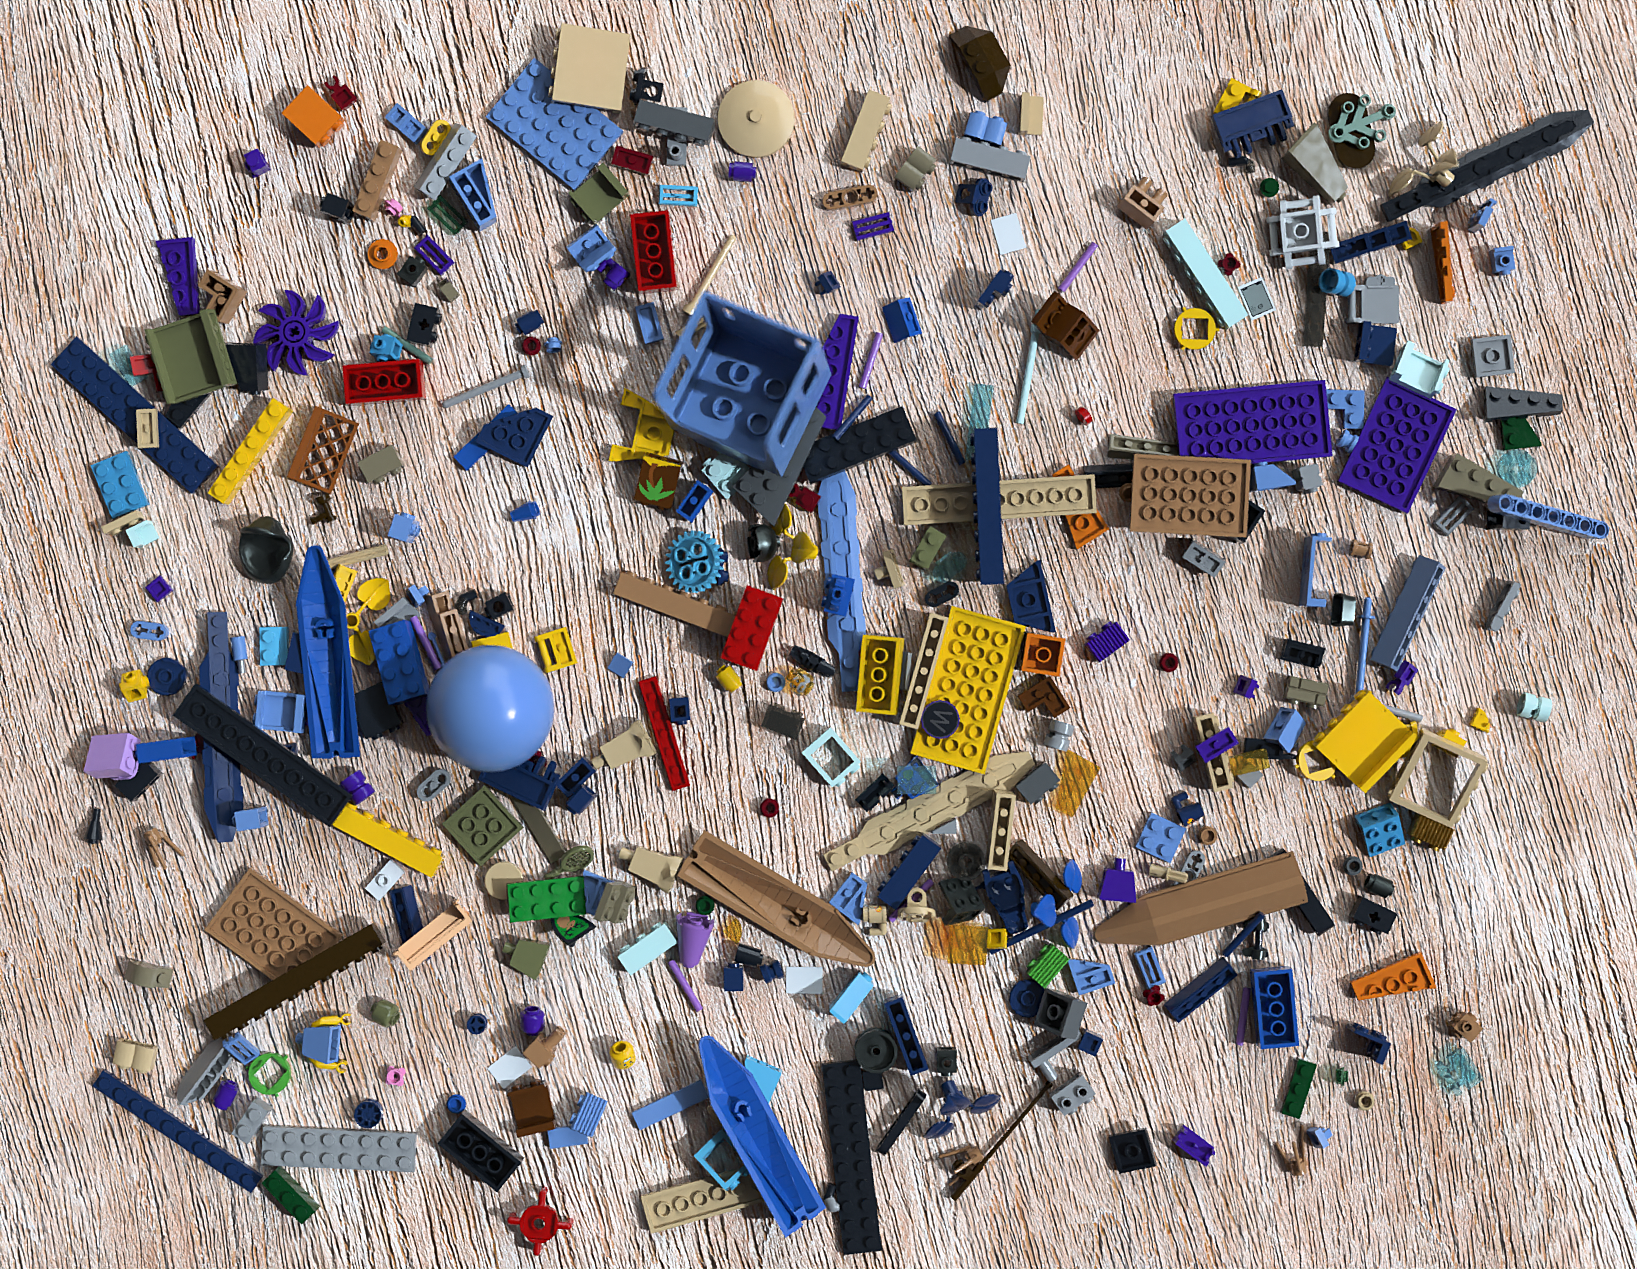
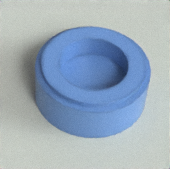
[766,673,785,692]

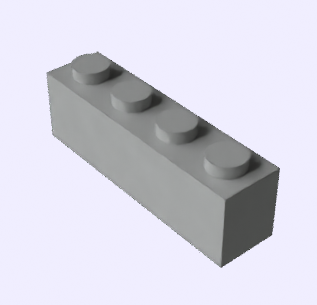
[413,123,477,200]
[950,136,1031,182]

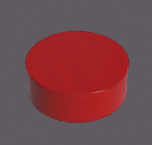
[1075,406,1092,426]

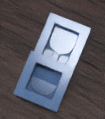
[385,103,428,145]

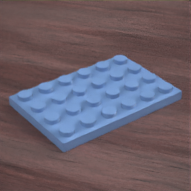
[486,58,623,191]

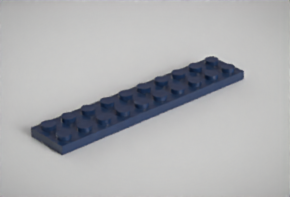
[51,336,219,494]

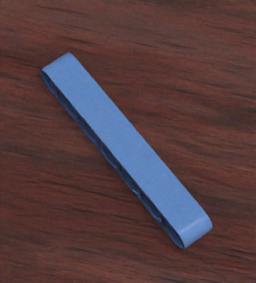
[1487,494,1609,539]

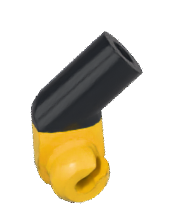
[397,215,426,236]

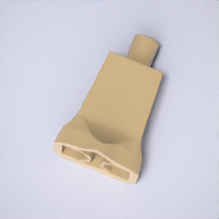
[591,719,657,769]
[618,846,684,894]

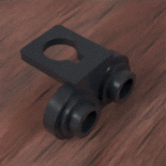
[629,67,664,106]

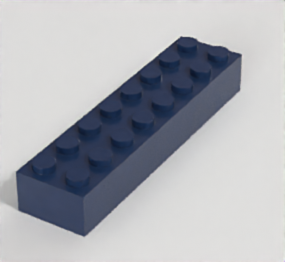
[970,428,1004,585]

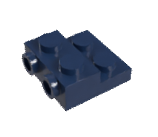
[975,270,1014,310]

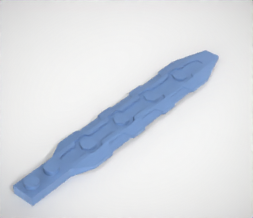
[818,471,866,692]

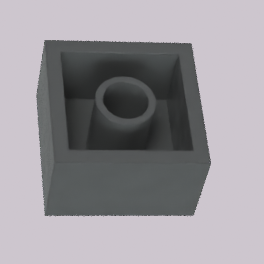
[1034,988,1088,1040]

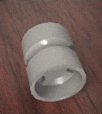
[1043,719,1075,752]

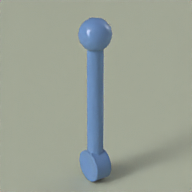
[428,632,445,667]

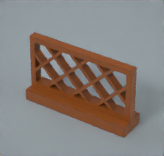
[287,406,360,494]

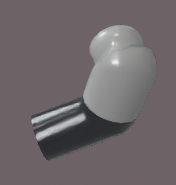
[823,1183,840,1212]

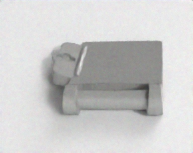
[1346,274,1399,324]

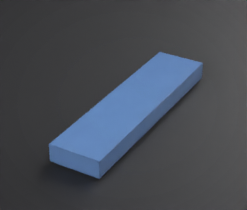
[632,1079,709,1130]

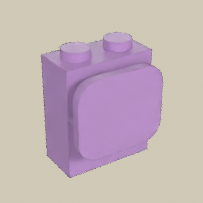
[83,733,141,780]

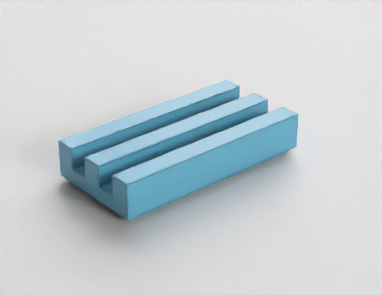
[659,185,698,207]

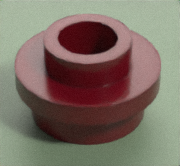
[522,336,541,356]
[1159,653,1178,672]
[760,798,779,818]

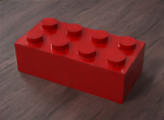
[630,210,678,294]
[342,359,426,406]
[721,585,784,671]

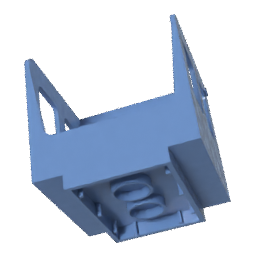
[653,291,831,477]

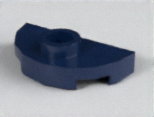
[469,610,506,637]

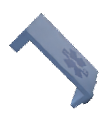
[1299,533,1332,608]

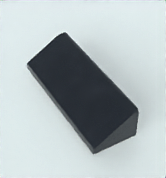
[1083,463,1133,489]

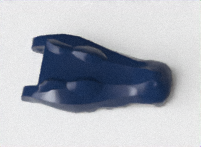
[982,860,1028,934]

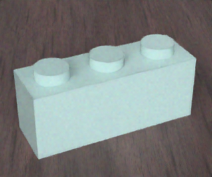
[618,921,678,976]

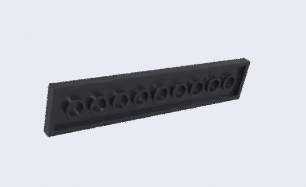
[173,684,354,827]
[822,1059,882,1255]

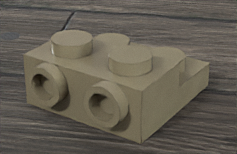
[593,881,636,924]

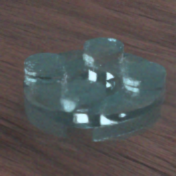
[1497,449,1537,488]

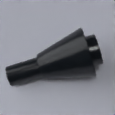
[83,808,103,844]

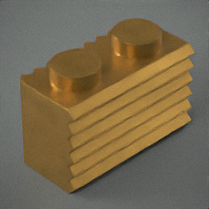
[1406,813,1455,852]

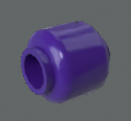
[520,1006,545,1036]

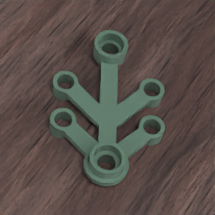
[1328,94,1396,150]

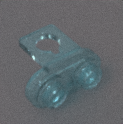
[932,551,967,583]

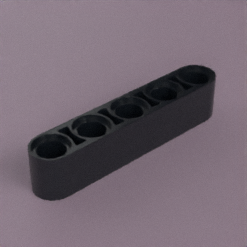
[1266,848,1335,936]

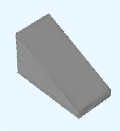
[932,818,956,834]

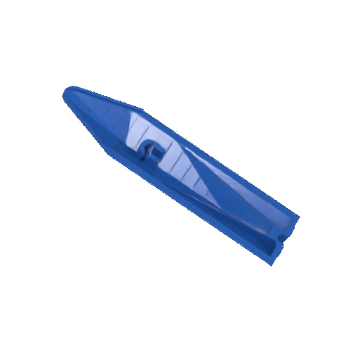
[295,545,360,759]
[698,1036,826,1238]

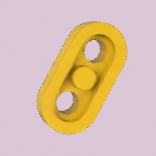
[420,119,451,155]

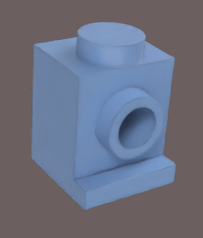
[1489,246,1516,276]

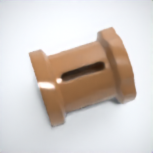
[1349,539,1373,559]

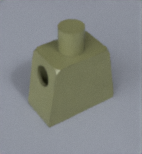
[502,937,551,980]

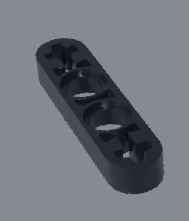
[876,1089,927,1156]

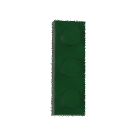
[1280,1057,1317,1119]

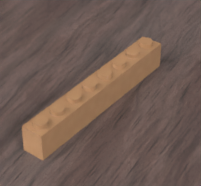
[613,570,737,637]

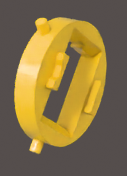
[1173,307,1220,351]
[1294,740,1337,781]

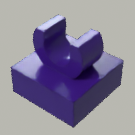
[1233,675,1259,699]

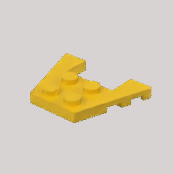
[608,388,675,462]

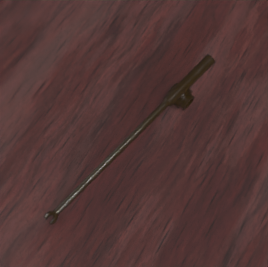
[950,1081,1053,1202]

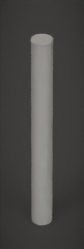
[1349,695,1423,722]

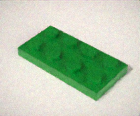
[506,876,587,923]

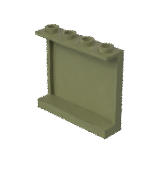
[145,309,237,404]

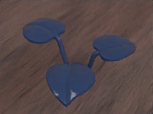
[923,1080,1001,1139]

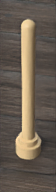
[682,235,736,317]

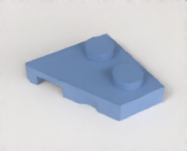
[1068,958,1115,995]

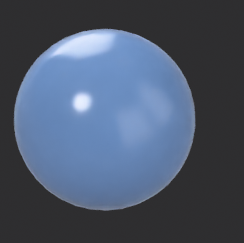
[426,645,554,772]

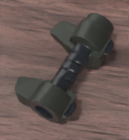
[1242,917,1269,960]

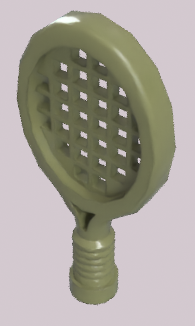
[544,846,594,879]

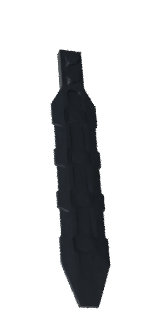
[1380,110,1594,223]

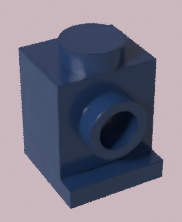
[669,697,691,725]

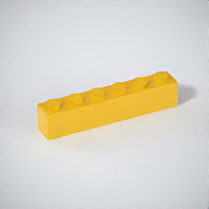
[208,398,294,505]
[332,802,445,878]

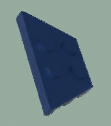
[1006,560,1056,633]

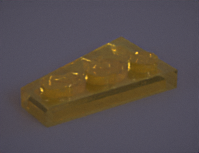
[1055,749,1101,818]

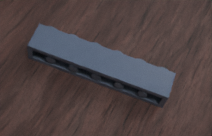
[1370,555,1446,672]

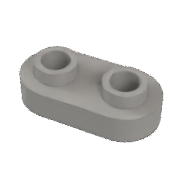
[417,769,451,801]

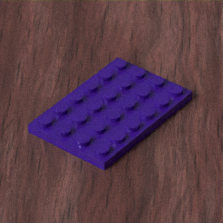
[1337,377,1457,514]

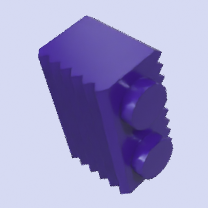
[1084,621,1130,663]

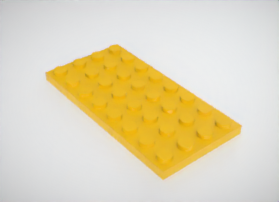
[910,606,1026,775]

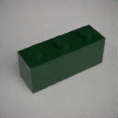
[261,1166,320,1225]

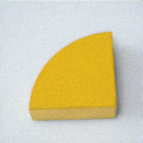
[1469,707,1490,733]

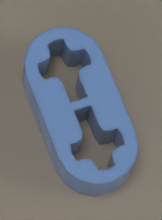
[130,621,169,641]

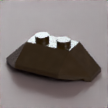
[949,26,1011,103]

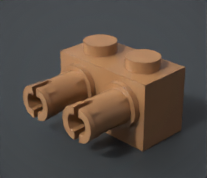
[1116,177,1168,230]
[523,1026,566,1069]

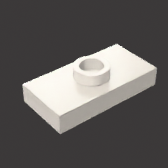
[365,859,405,901]

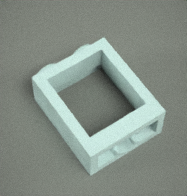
[802,727,861,787]

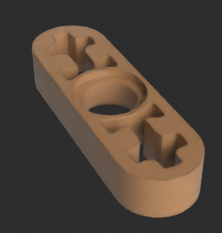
[823,185,877,211]

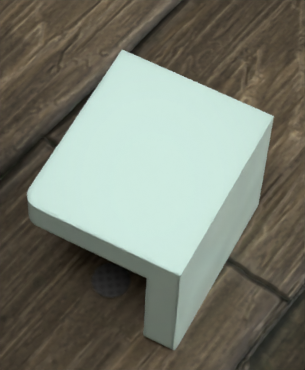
[125,520,159,548]

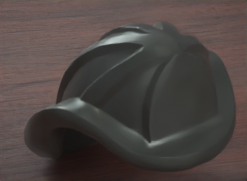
[239,516,294,584]

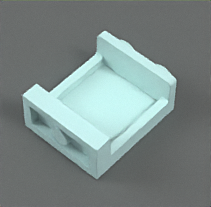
[1389,341,1450,399]

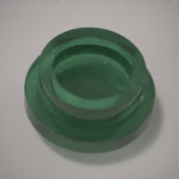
[1336,1067,1349,1086]

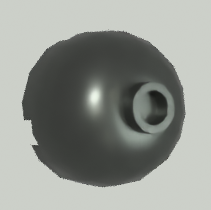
[747,524,780,563]

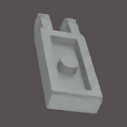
[1485,581,1521,632]

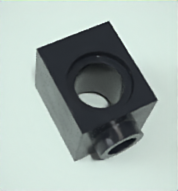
[484,592,516,620]

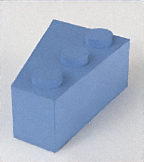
[449,158,496,232]

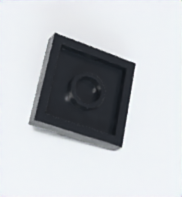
[1109,1127,1157,1174]

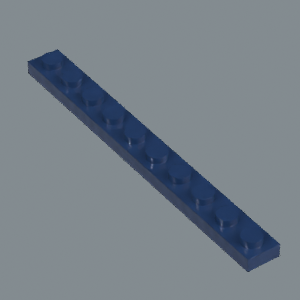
[93,1069,264,1193]

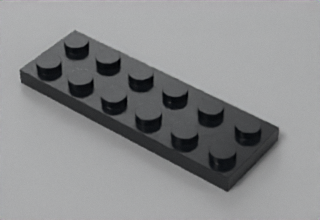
[803,406,917,485]

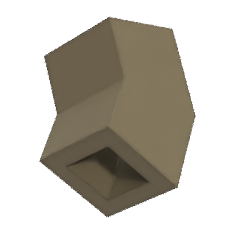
[437,277,461,302]

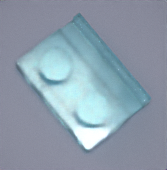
[897,765,936,794]

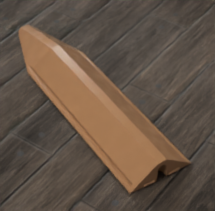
[677,830,875,967]
[1095,851,1308,946]

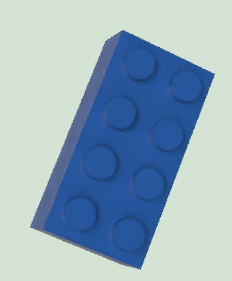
[368,620,430,706]
[1250,966,1299,1049]

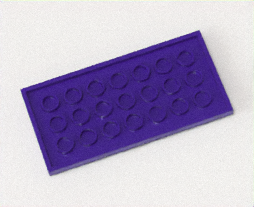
[1172,380,1333,464]

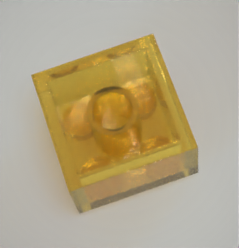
[946,923,988,965]

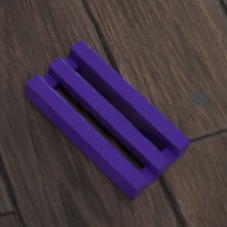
[852,212,894,241]
[414,235,455,276]

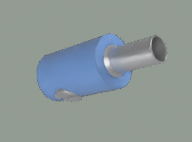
[230,636,248,674]

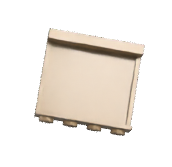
[548,23,630,114]

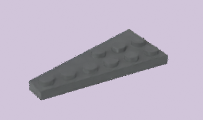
[732,407,827,526]

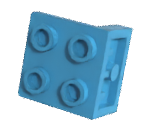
[1354,803,1405,857]

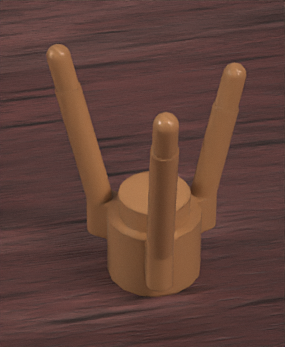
[143,828,185,870]
[1275,1126,1308,1176]
[938,1145,984,1186]

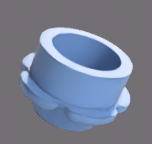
[544,337,563,353]

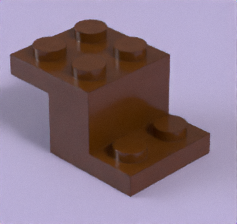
[1031,291,1100,361]

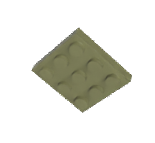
[442,785,524,867]

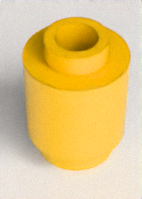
[715,664,742,693]

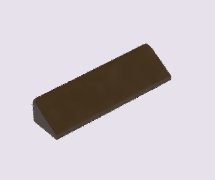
[1009,840,1074,911]

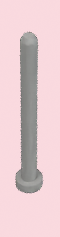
[442,365,530,408]

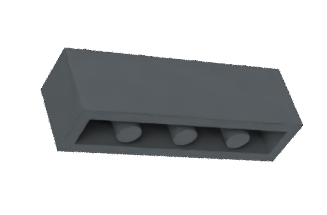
[634,99,715,147]

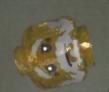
[785,668,815,696]

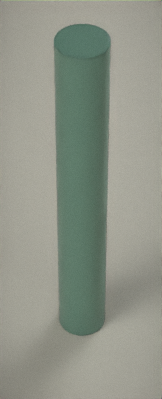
[381,326,433,365]

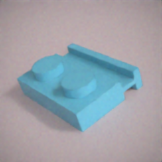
[259,627,289,666]

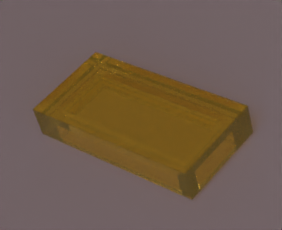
[1228,748,1270,776]

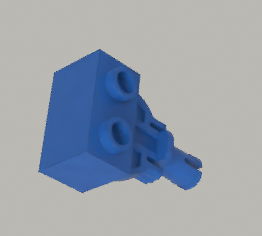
[821,574,855,617]

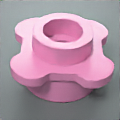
[384,199,403,218]
[385,1066,406,1087]

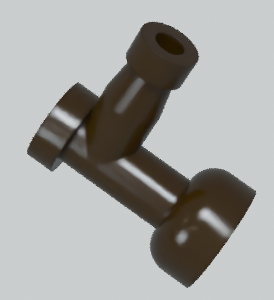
[310,493,337,525]

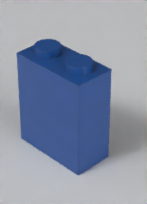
[135,736,198,763]

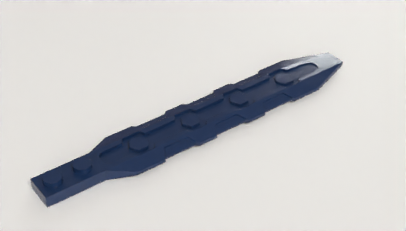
[199,612,243,843]

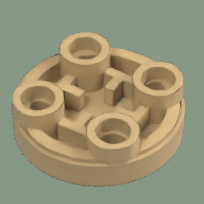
[485,861,524,900]

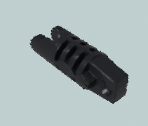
[789,645,835,678]

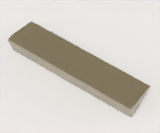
[1107,434,1178,461]
[512,797,567,864]

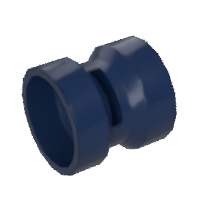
[760,959,784,984]

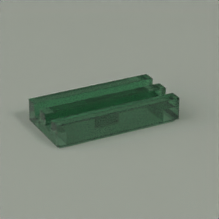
[427,195,468,236]

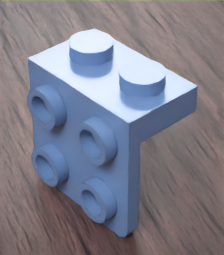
[566,224,616,272]

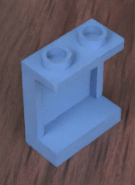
[252,690,307,733]

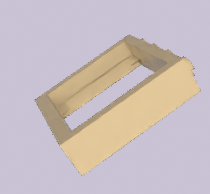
[1387,728,1488,828]

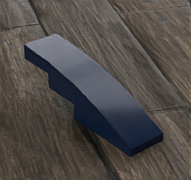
[1331,221,1412,264]

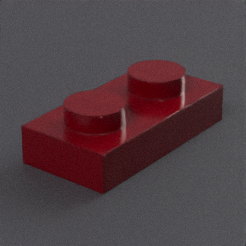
[611,145,654,176]

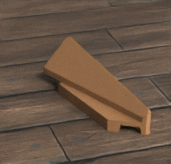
[424,590,468,662]

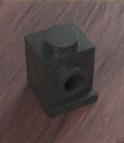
[397,255,428,288]
[937,1047,957,1077]

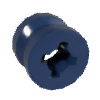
[467,1013,488,1035]

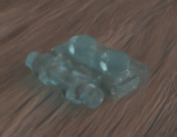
[1435,1046,1484,1096]

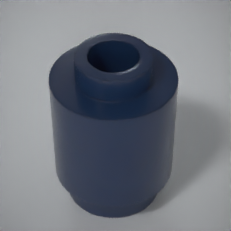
[515,310,545,336]

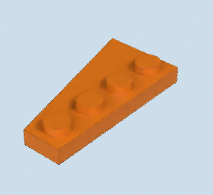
[1430,221,1455,304]
[1052,464,1109,549]
[1350,952,1437,1000]

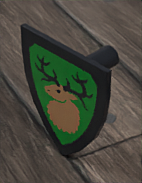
[550,915,596,947]

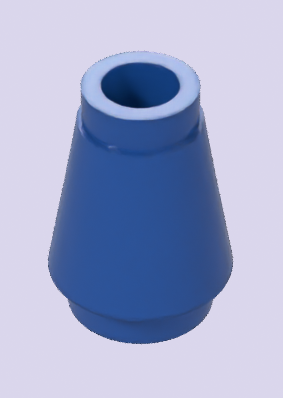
[510,501,540,522]

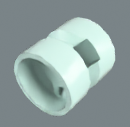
[1516,692,1552,723]

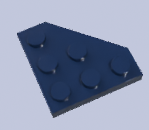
[475,407,553,468]

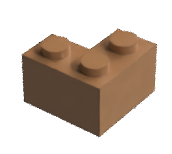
[198,269,247,324]

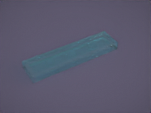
[965,383,994,460]

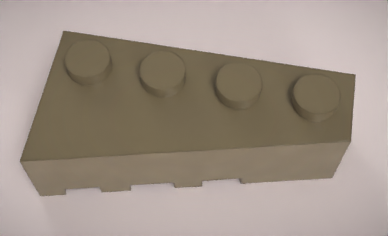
[1432,453,1524,504]

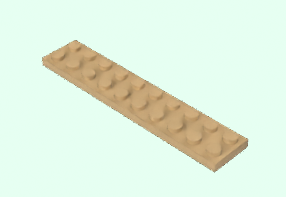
[902,474,1097,526]

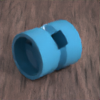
[1319,268,1356,297]

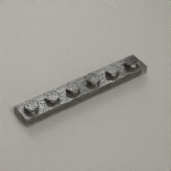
[1302,232,1330,348]

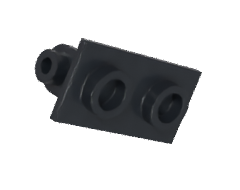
[855,773,895,812]

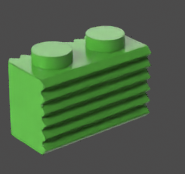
[1026,943,1070,988]

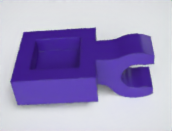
[1386,660,1418,695]

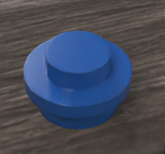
[447,1094,466,1114]

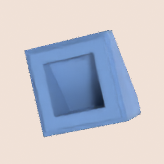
[608,652,634,678]

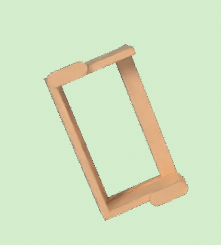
[392,898,472,971]

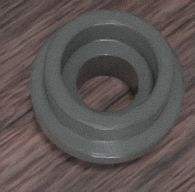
[1343,856,1363,875]

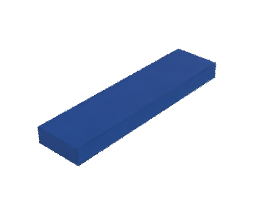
[454,404,517,471]

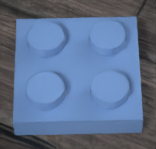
[1135,812,1186,863]

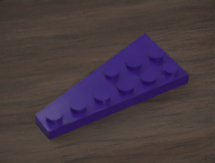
[816,314,859,430]

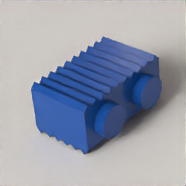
[676,480,714,523]

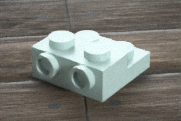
[702,451,750,500]

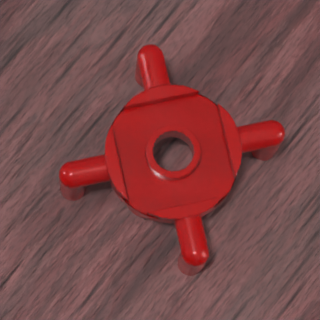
[507,1186,574,1256]

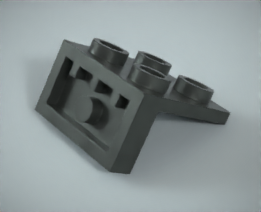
[938,876,985,926]

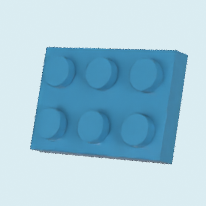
[90,451,149,519]

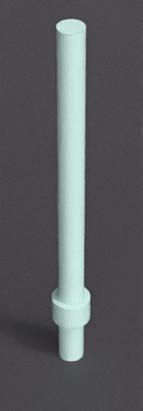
[1016,309,1041,424]

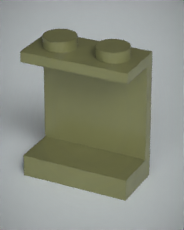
[568,163,629,225]
[909,526,947,571]

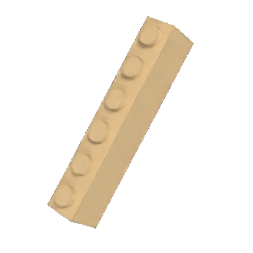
[898,613,949,729]

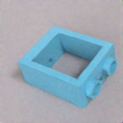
[694,1129,749,1191]

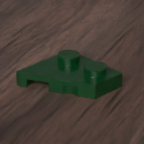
[1500,417,1542,451]

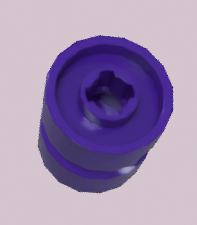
[340,770,376,806]

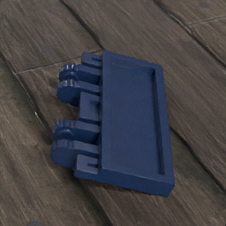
[1211,89,1294,158]
[478,756,561,811]

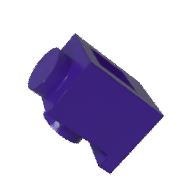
[244,148,271,178]

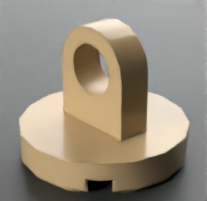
[897,888,936,923]

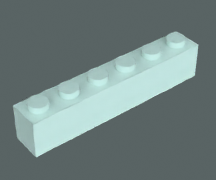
[1163,219,1248,330]

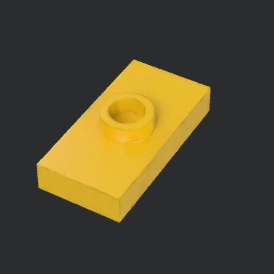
[334,564,358,602]

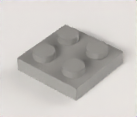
[1470,335,1515,378]

